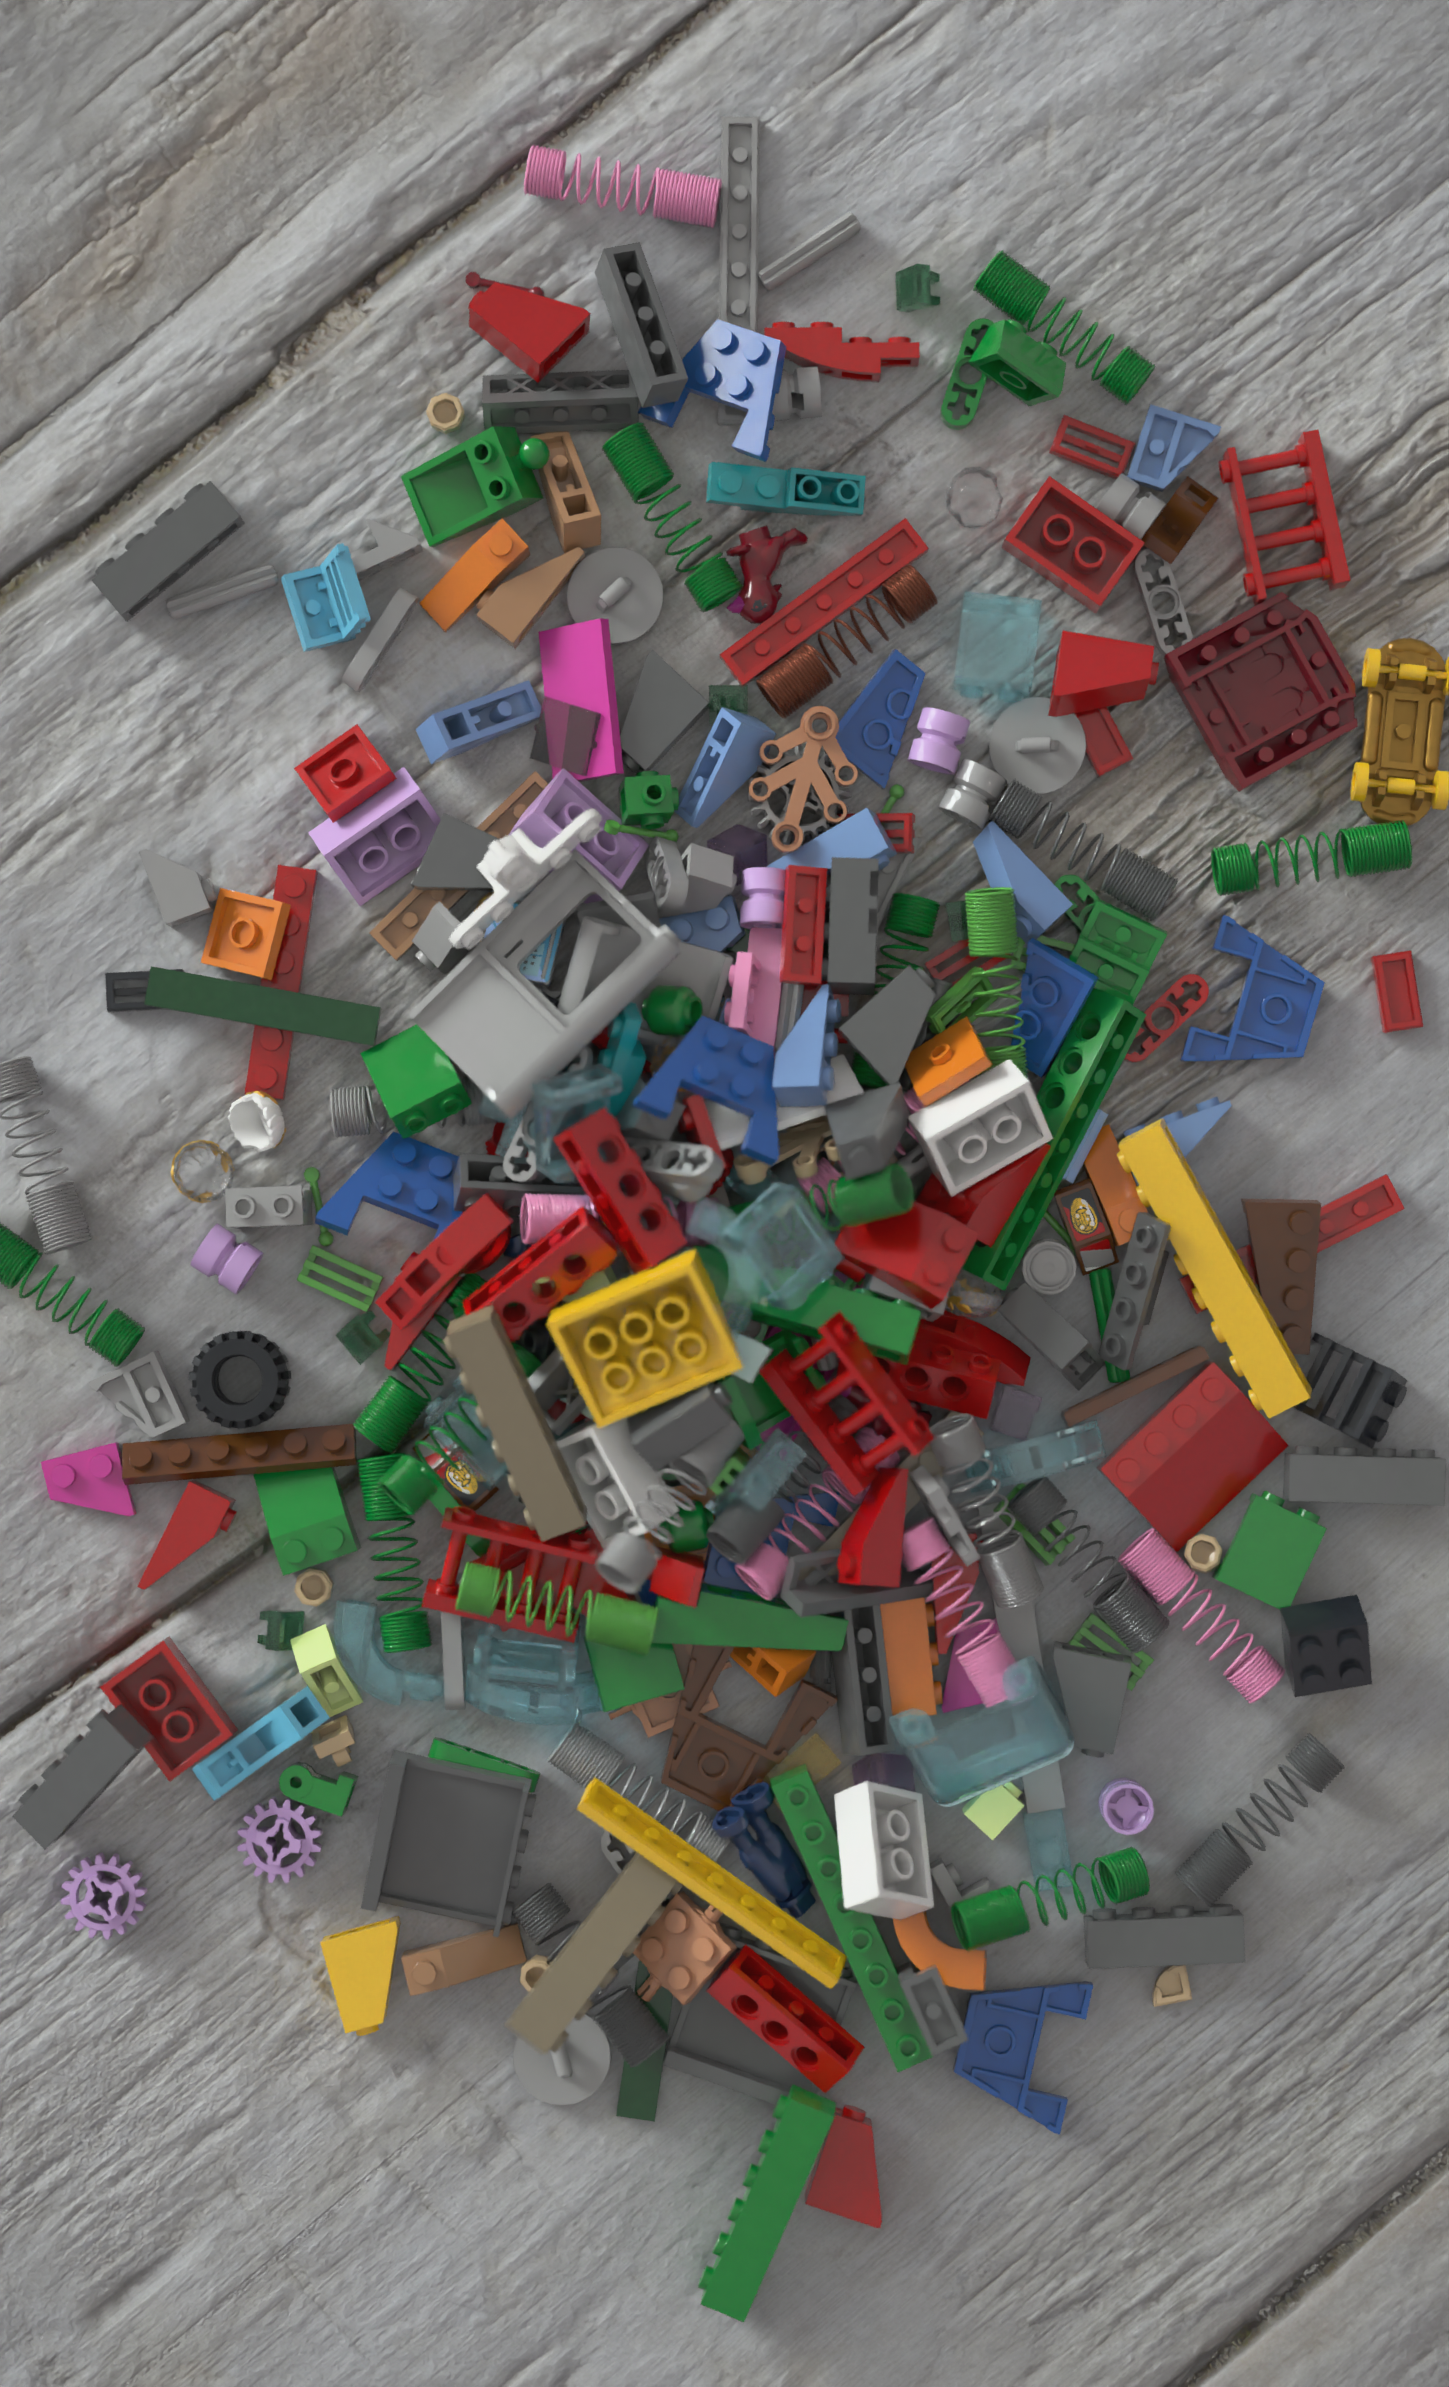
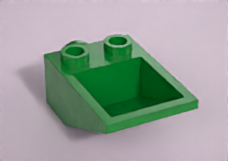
[401,426,550,547]

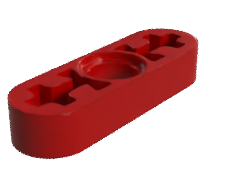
[1124,974,1209,1063]

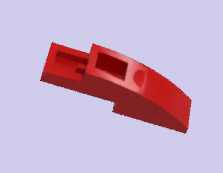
[764,321,920,382]
[375,1193,514,1330]
[916,1310,1031,1386]

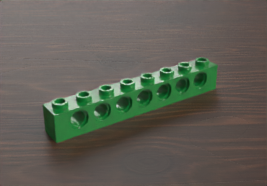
[961,988,1146,1291]
[770,1763,934,2072]

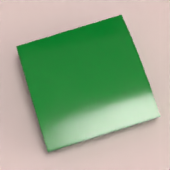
[1068,898,1168,1005]
[583,1636,685,1712]

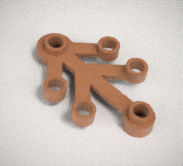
[748,706,858,853]

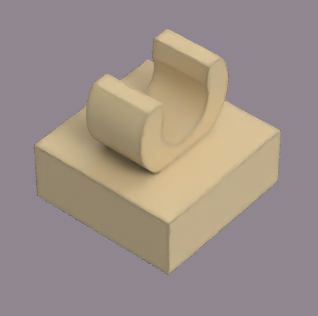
[311,1715,355,1767]

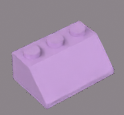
[308,767,441,906]
[509,768,649,904]

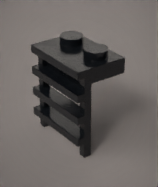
[1292,1332,1408,1449]

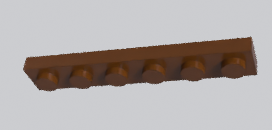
[122,1424,357,1485]

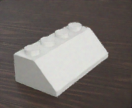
[703,1053,864,1150]

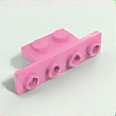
[724,927,783,1060]

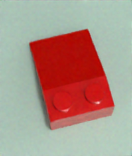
[915,1143,1051,1247]
[830,1201,979,1310]

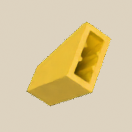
[320,1916,401,2036]

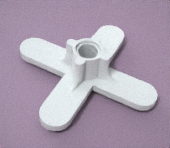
[449,808,602,949]

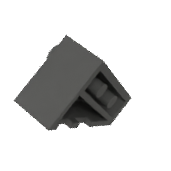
[821,857,879,995]

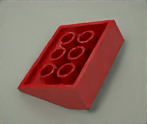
[1096,1361,1289,1552]

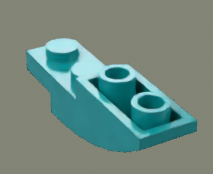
[706,461,866,516]
[561,1002,646,1132]

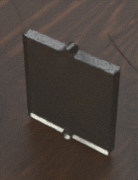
[530,696,601,776]

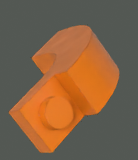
[893,1910,987,1990]

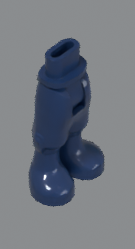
[712,1782,816,1919]

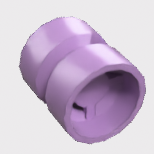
[907,707,970,775]
[740,867,786,929]
[190,1224,264,1295]
[1098,1777,1154,1835]

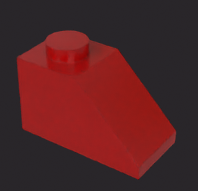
[647,1547,704,1608]

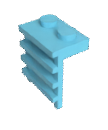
[281,543,371,652]

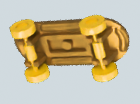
[1350,638,1449,826]

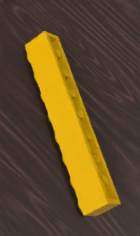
[1117,1118,1312,1419]

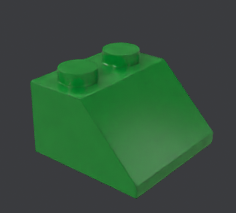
[968,319,1066,407]

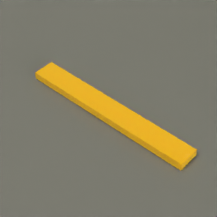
[577,1777,847,1989]

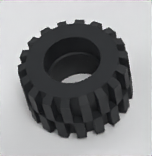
[189,1331,291,1429]

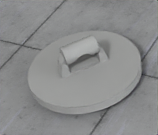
[567,547,663,645]
[989,697,1086,794]
[513,2013,611,2106]

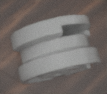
[1022,1238,1077,1295]

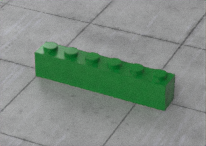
[693,1244,921,1365]
[698,2084,836,2323]

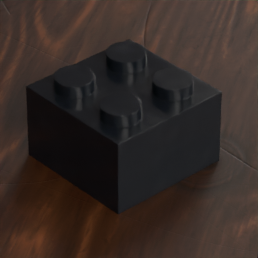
[1280,1595,1372,1697]

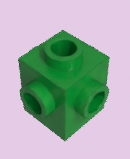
[618,771,679,830]

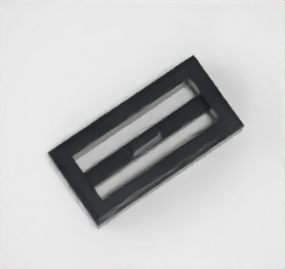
[105,969,184,1013]

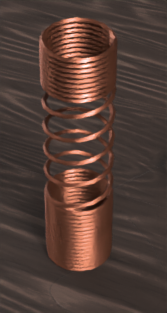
[756,564,938,719]

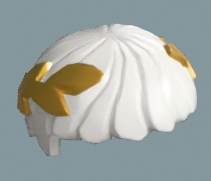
[228,1091,286,1152]

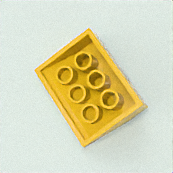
[547,1249,743,1428]

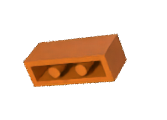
[880,1597,943,1719]

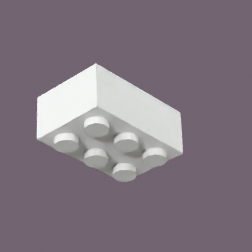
[908,1059,1053,1197]
[556,1417,679,1548]
[834,1781,934,1920]

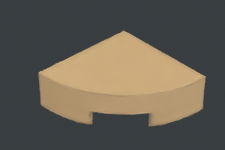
[1152,1965,1192,2007]

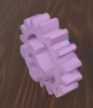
[237,1797,323,1883]
[60,1852,147,1940]

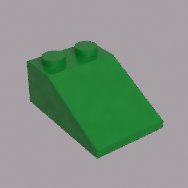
[253,1467,361,1576]

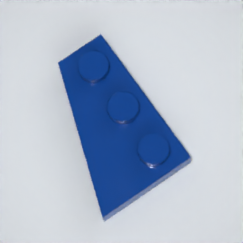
[835,649,926,789]
[1011,938,1099,1078]

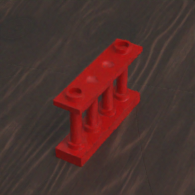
[1219,429,1351,606]
[759,1311,935,1497]
[422,1506,598,1643]

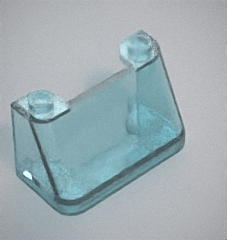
[888,1655,1075,1807]

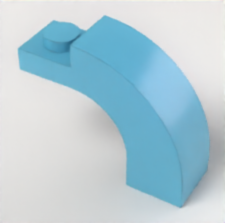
[192,1686,330,1801]

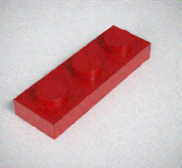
[779,865,827,986]

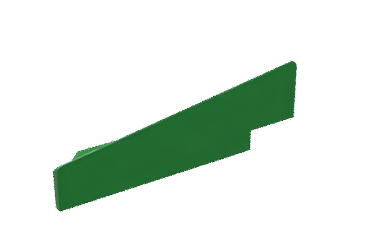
[652,1582,849,1651]

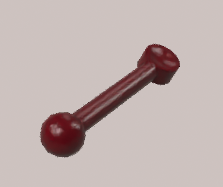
[465,272,544,296]

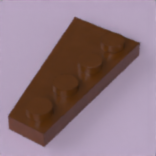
[1241,1199,1321,1355]

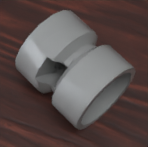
[772,366,822,421]
[1096,473,1166,540]
[938,759,1007,830]

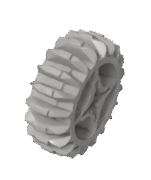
[748,745,852,846]

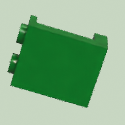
[360,1024,472,1139]
[713,1330,829,1450]
[1212,1490,1327,1610]

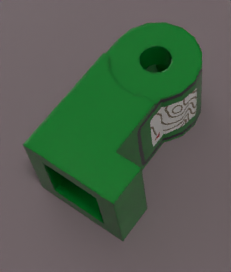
[279,1762,359,1817]

